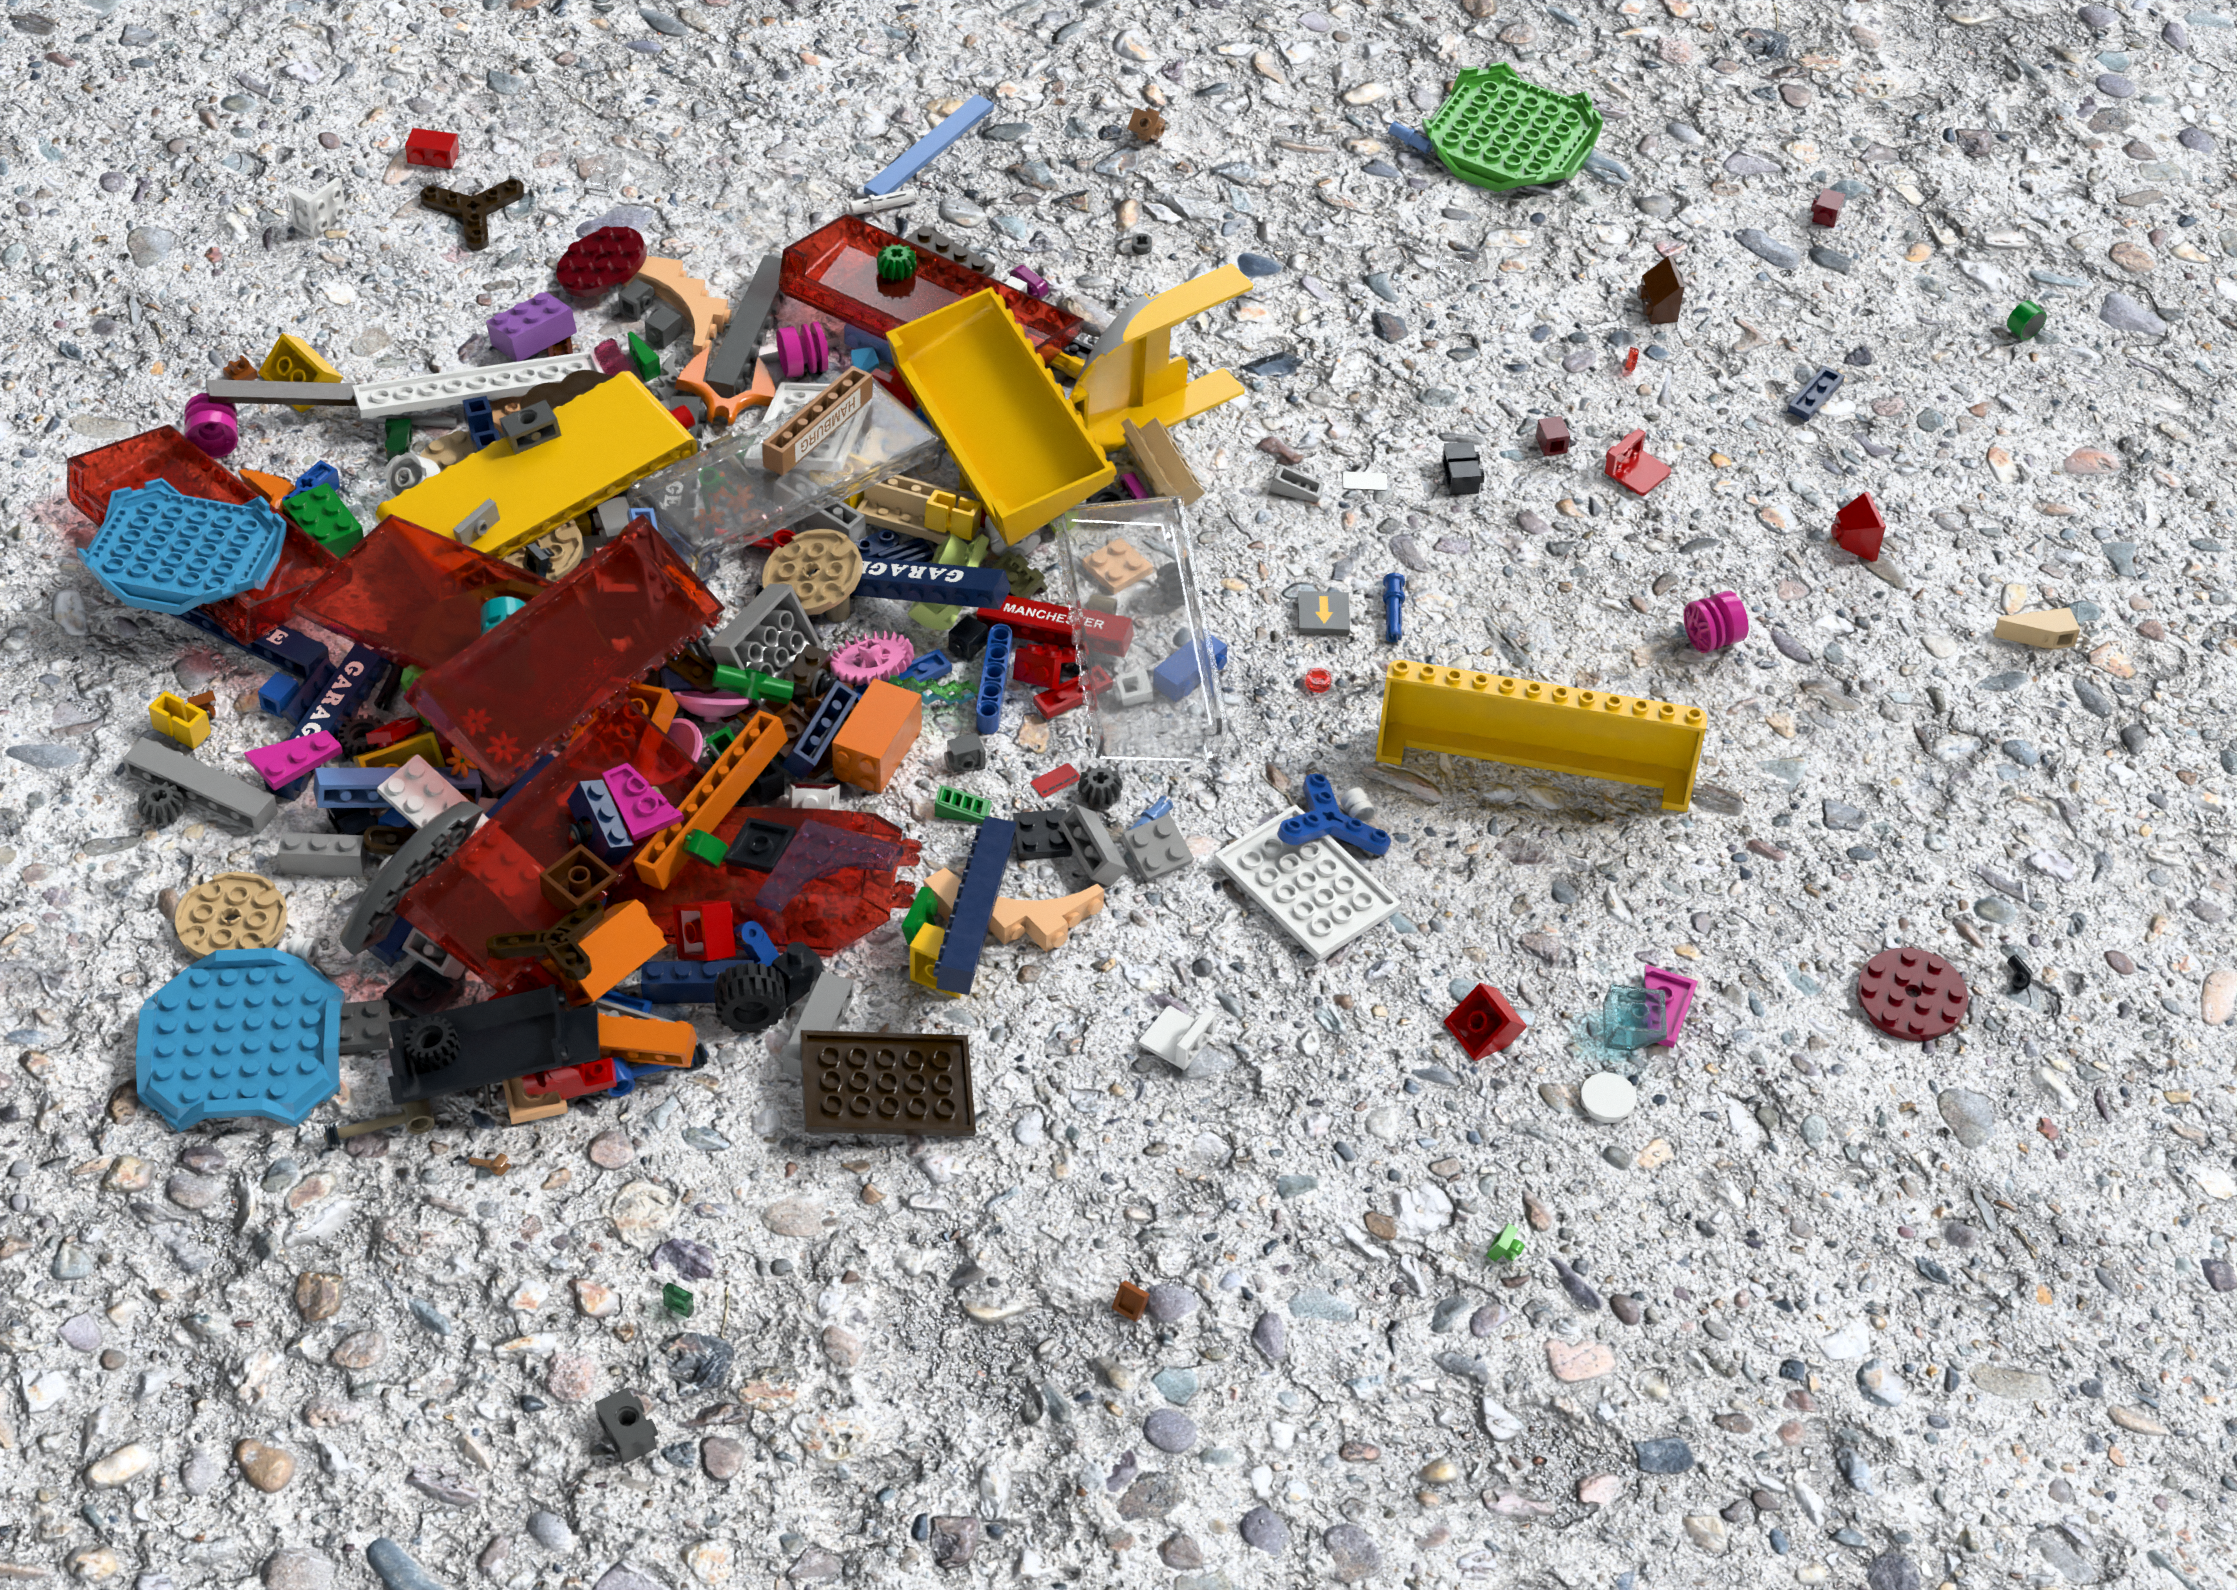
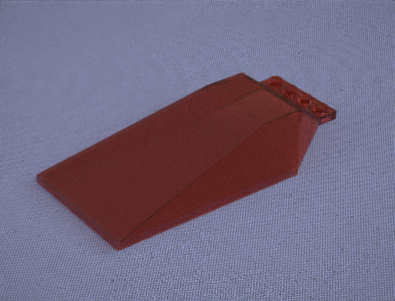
[290,514,627,727]

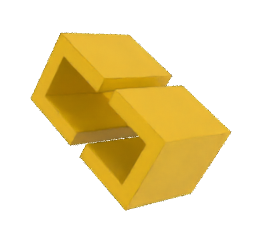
[924,489,982,540]
[148,691,211,749]

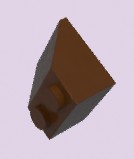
[1637,255,1684,324]
[539,844,619,910]

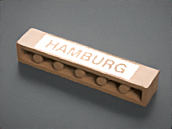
[762,366,873,476]

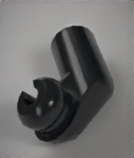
[2007,954,2033,990]

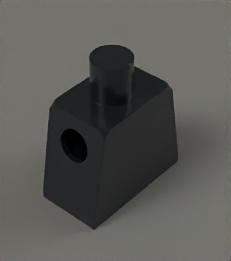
[771,942,824,1008]

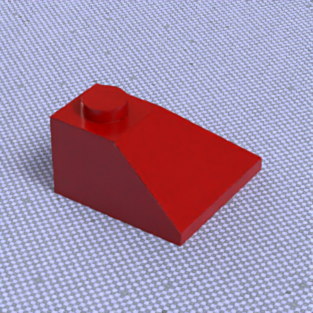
[1831,492,1886,562]

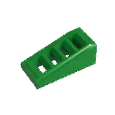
[627,331,661,382]
[935,785,992,824]

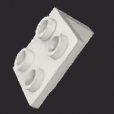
[288,177,346,238]
[1139,1006,1217,1070]

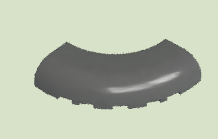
[340,801,484,956]

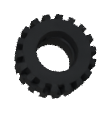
[714,962,786,1032]

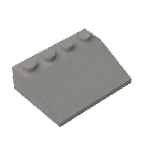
[707,584,823,708]

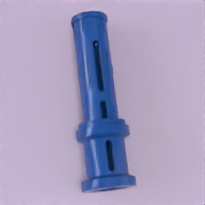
[1383,573,1405,643]

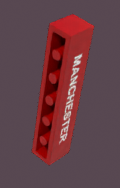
[976,595,1133,659]

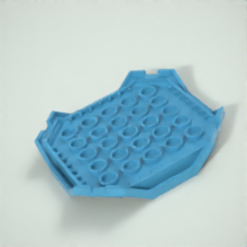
[76,478,286,615]
[136,948,345,1133]

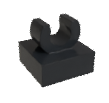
[523,543,555,580]

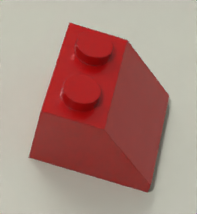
[672,901,736,961]
[1443,983,1527,1061]

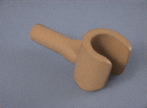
[469,1153,511,1176]

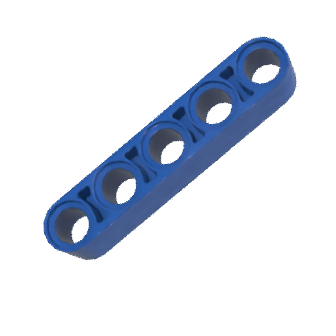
[976,624,1012,735]

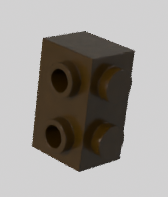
[783,644,831,706]

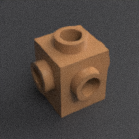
[1127,108,1166,142]

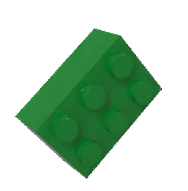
[282,483,366,568]

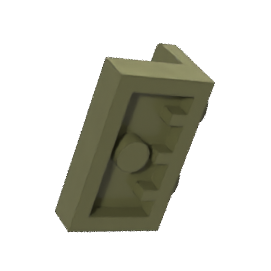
[991,550,1048,599]

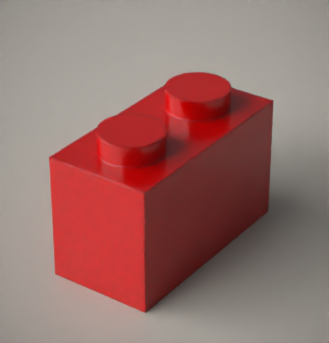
[405,128,460,169]

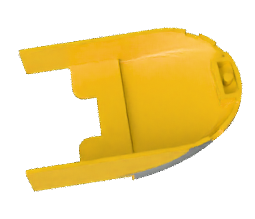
[1069,263,1253,453]

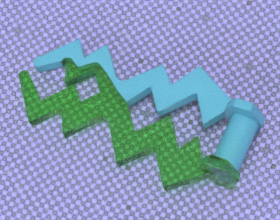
[889,675,979,706]

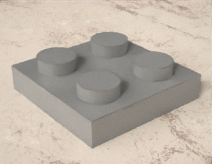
[1121,814,1194,882]

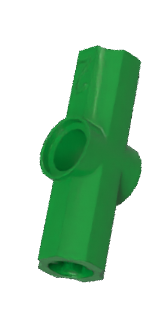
[712,663,794,705]

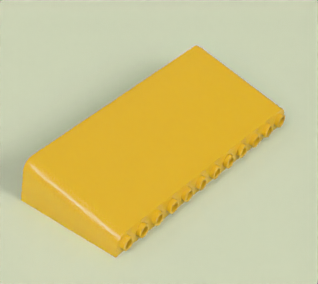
[886,287,1117,547]
[375,371,699,604]
[1375,660,1707,813]

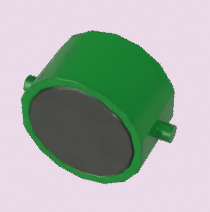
[2007,300,2047,341]
[682,828,729,869]

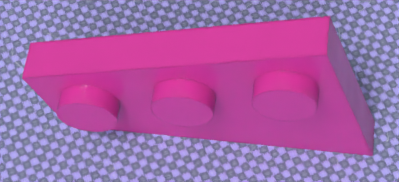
[244,730,343,791]
[602,763,685,841]
[1644,964,1698,1048]

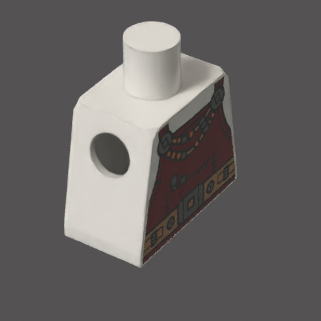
[788,782,840,817]

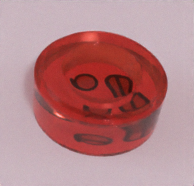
[1624,347,1639,372]
[1305,668,1332,693]

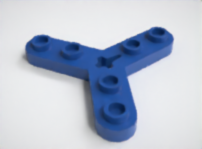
[1277,773,1391,855]

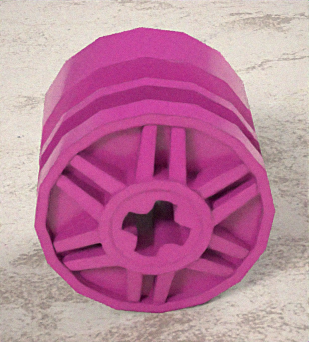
[776,321,829,378]
[184,392,238,459]
[1683,590,1749,653]

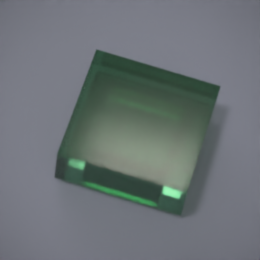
[662,1282,694,1319]

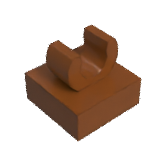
[223,355,258,381]
[186,690,216,718]
[1111,1280,1150,1322]

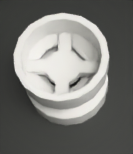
[1340,788,1376,823]

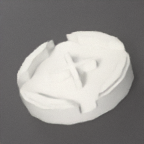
[1580,1072,1637,1123]

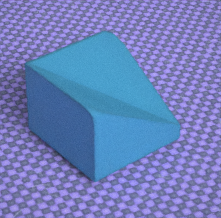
[850,347,879,374]

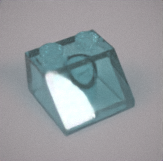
[1603,984,1667,1051]

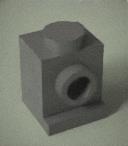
[618,279,655,321]
[944,733,986,773]

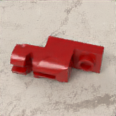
[522,1057,617,1100]

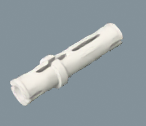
[848,188,919,216]

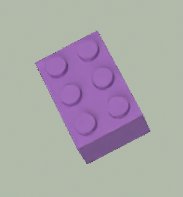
[486,291,577,362]

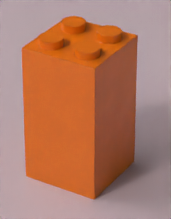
[832,678,922,794]
[540,899,667,1007]

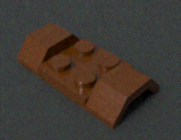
[735,700,835,780]

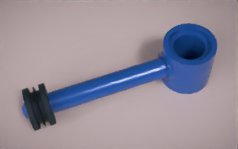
[607,1043,707,1097]

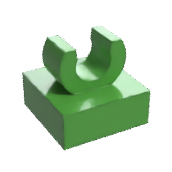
[1486,1223,1525,1262]

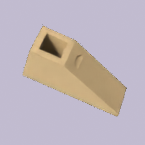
[1993,607,2080,650]

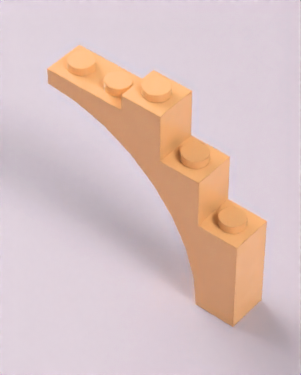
[623,256,732,356]
[923,867,1104,952]

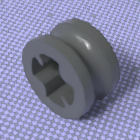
[1131,233,1152,255]

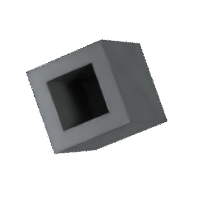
[644,306,683,349]

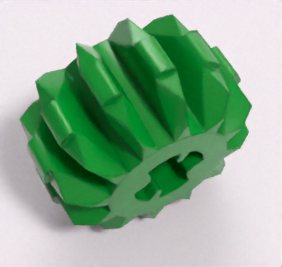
[877,243,917,281]

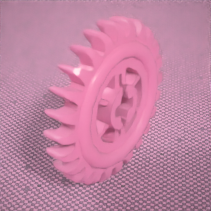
[830,631,914,686]

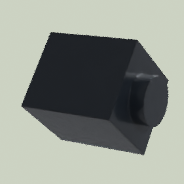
[948,614,988,661]

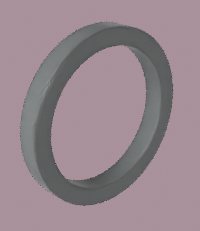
[810,669,827,699]

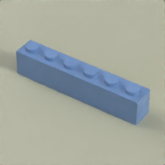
[313,767,482,808]

